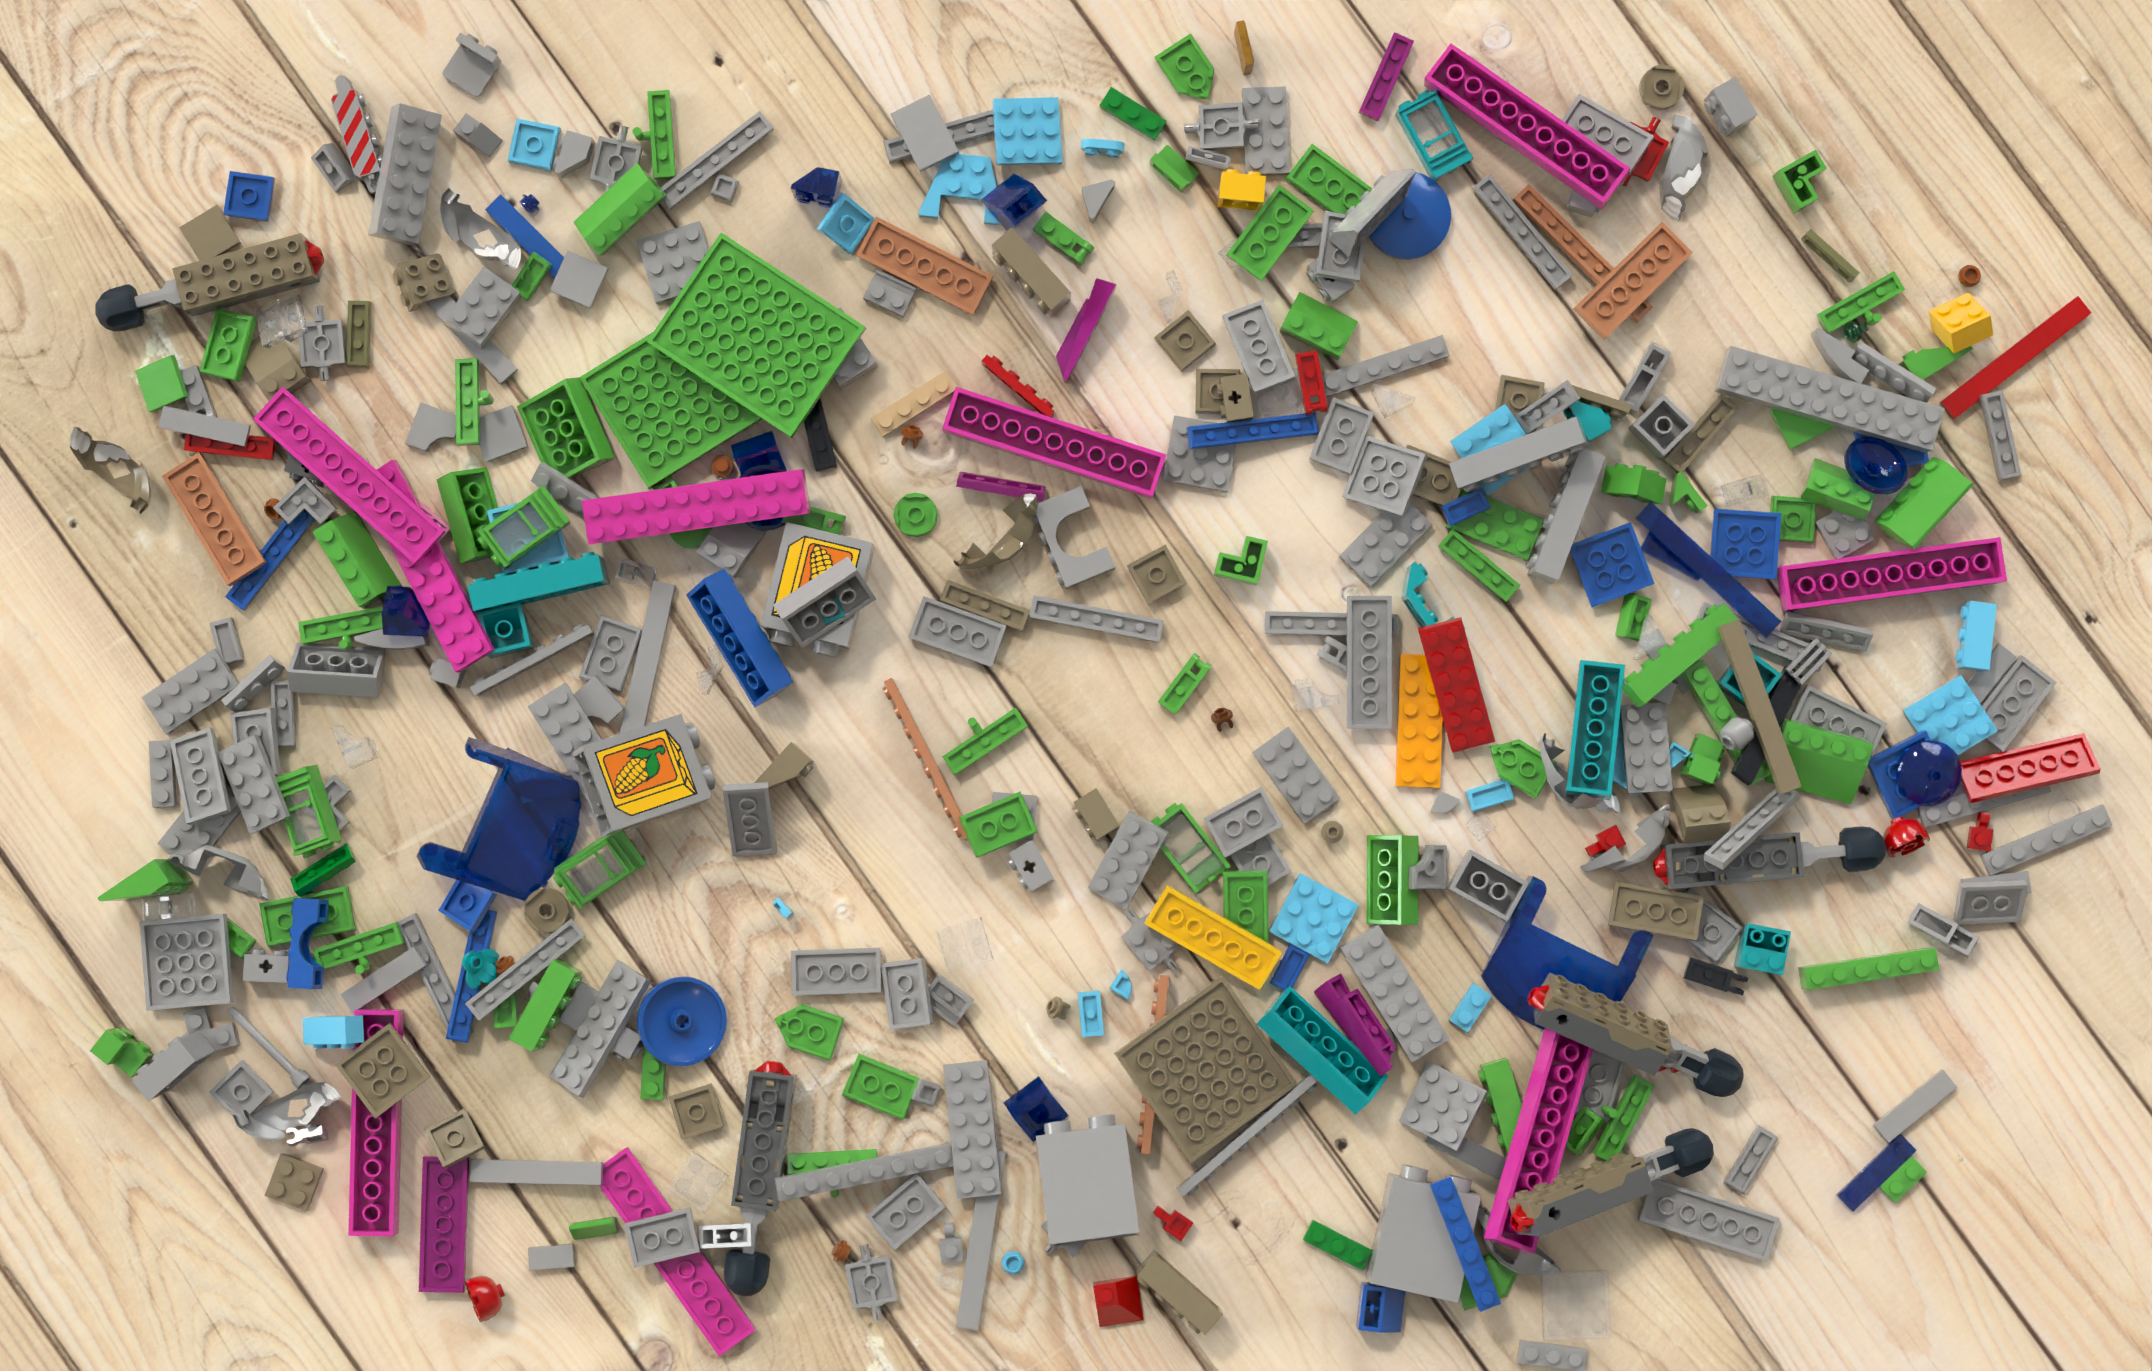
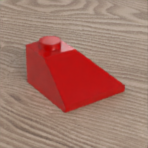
[1093,1275,1144,1327]

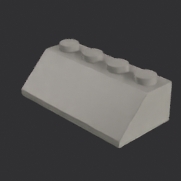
[773,556,876,648]
[287,643,385,698]

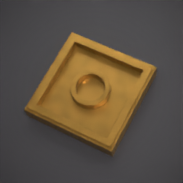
[1234,20,1254,75]

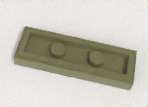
[1801,229,1860,282]
[346,301,372,367]

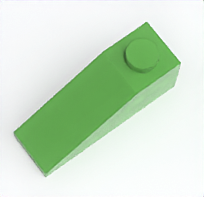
[1898,346,1973,380]

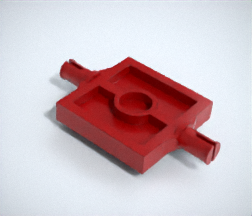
[1623,117,1669,186]

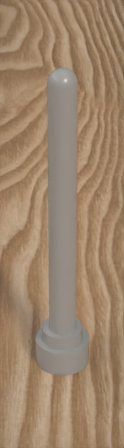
[228,1007,311,1089]

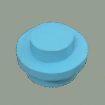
[1002,1251,1024,1274]

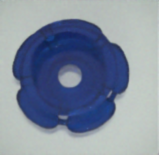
[519,194,540,214]

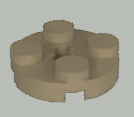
[1639,65,1684,110]
[524,888,570,932]

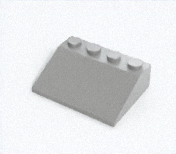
[1329,169,1416,257]

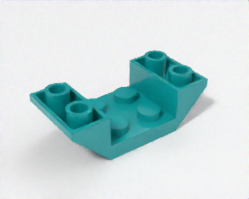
[1401,561,1465,628]

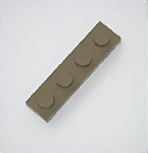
[1663,394,1738,473]
[940,580,1030,632]

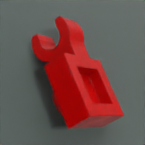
[1966,812,1994,852]
[1585,825,1626,856]
[1153,1205,1194,1241]

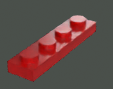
[981,355,1054,417]
[184,434,276,461]

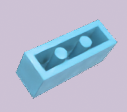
[1955,601,1997,672]
[303,1015,364,1049]

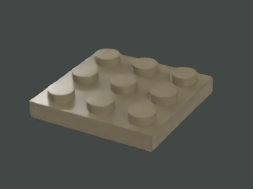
[335,1023,431,1118]

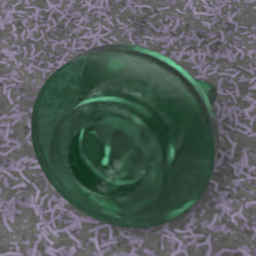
[1843,321,1869,343]

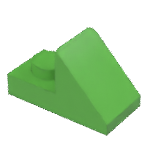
[1669,471,1708,514]

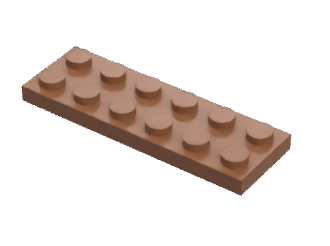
[856,217,993,316]
[1573,222,1693,340]
[162,452,267,587]

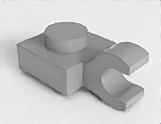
[286,1124,329,1146]
[939,1222,963,1263]

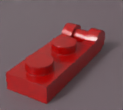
[1295,350,1328,415]

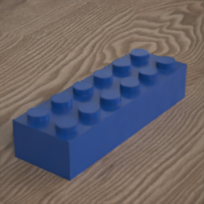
[686,568,793,708]

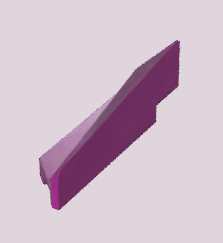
[1056,278,1116,384]
[1314,973,1394,1076]

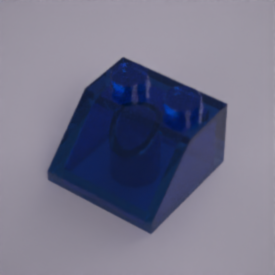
[731,431,787,478]
[381,586,430,637]
[1003,1076,1069,1142]

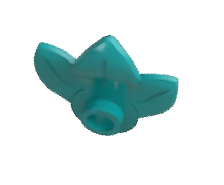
[462,949,499,990]

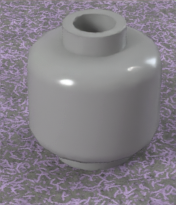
[1720,717,1754,750]

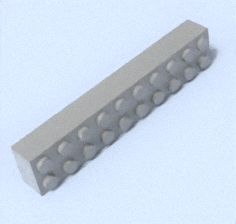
[1714,346,1945,453]

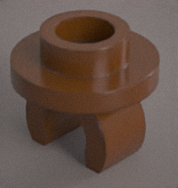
[1211,708,1233,732]

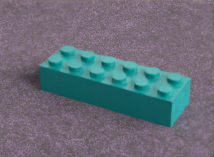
[467,552,610,613]
[1565,660,1625,800]
[1256,986,1388,1115]

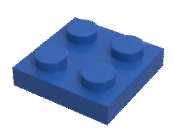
[223,171,275,222]
[438,872,497,933]

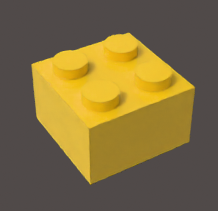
[1217,169,1266,211]
[1929,293,1993,353]

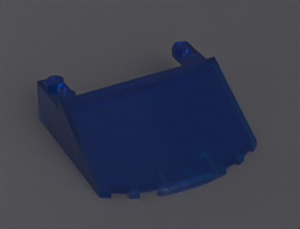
[416,737,581,901]
[1481,876,1654,1030]

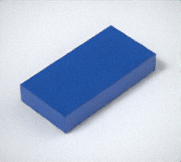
[1441,488,1491,527]
[1270,944,1310,990]

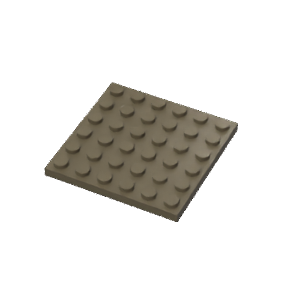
[1114,975,1298,1163]

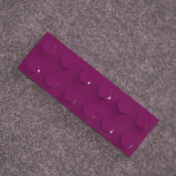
[419,1156,469,1293]

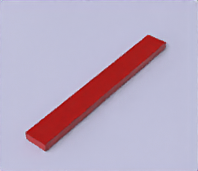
[1939,296,2092,420]

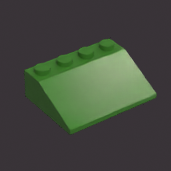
[517,377,615,479]
[1765,718,1874,804]
[97,859,194,901]

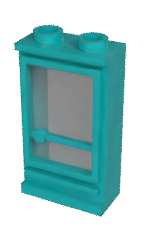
[1395,90,1474,182]

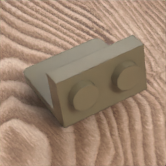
[393,253,454,312]

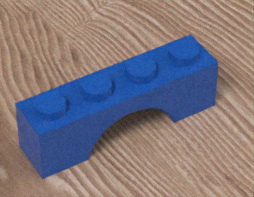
[286,898,329,989]

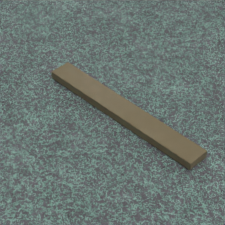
[1717,619,1802,795]

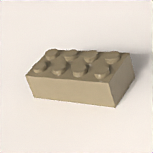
[992,227,1071,317]
[1136,1250,1223,1335]

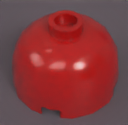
[1883,817,1930,858]
[465,1276,505,1322]

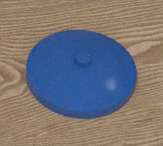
[1369,172,1451,260]
[637,976,727,1066]

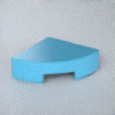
[773,897,793,918]
[1110,970,1131,1000]

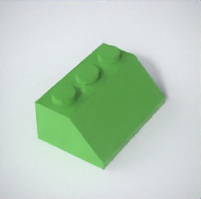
[1280,292,1358,361]
[1801,458,1877,521]

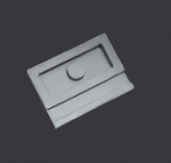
[863,269,917,317]
[929,973,974,1027]

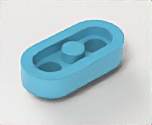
[1081,138,1125,157]

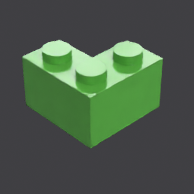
[1772,150,1827,214]
[1601,463,1667,504]
[1214,536,1268,586]
[1679,733,1725,785]
[90,1027,154,1077]

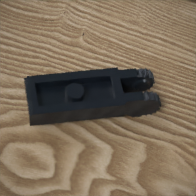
[1683,957,1748,996]

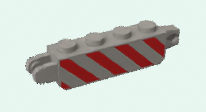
[331,75,382,194]

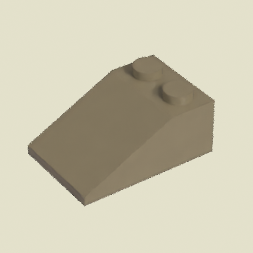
[245,326,312,401]
[754,742,814,789]
[1670,784,1731,843]

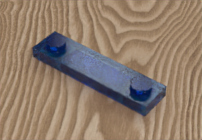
[1836,1134,1917,1212]

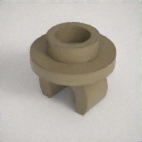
[1321,821,1344,843]
[1046,997,1071,1020]

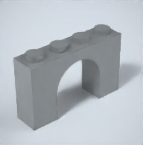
[1033,486,1115,589]

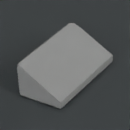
[311,143,358,193]
[1185,146,1231,171]

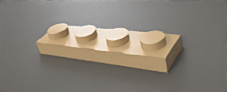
[871,371,955,437]

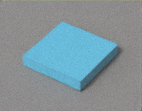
[508,118,561,171]
[817,193,875,255]

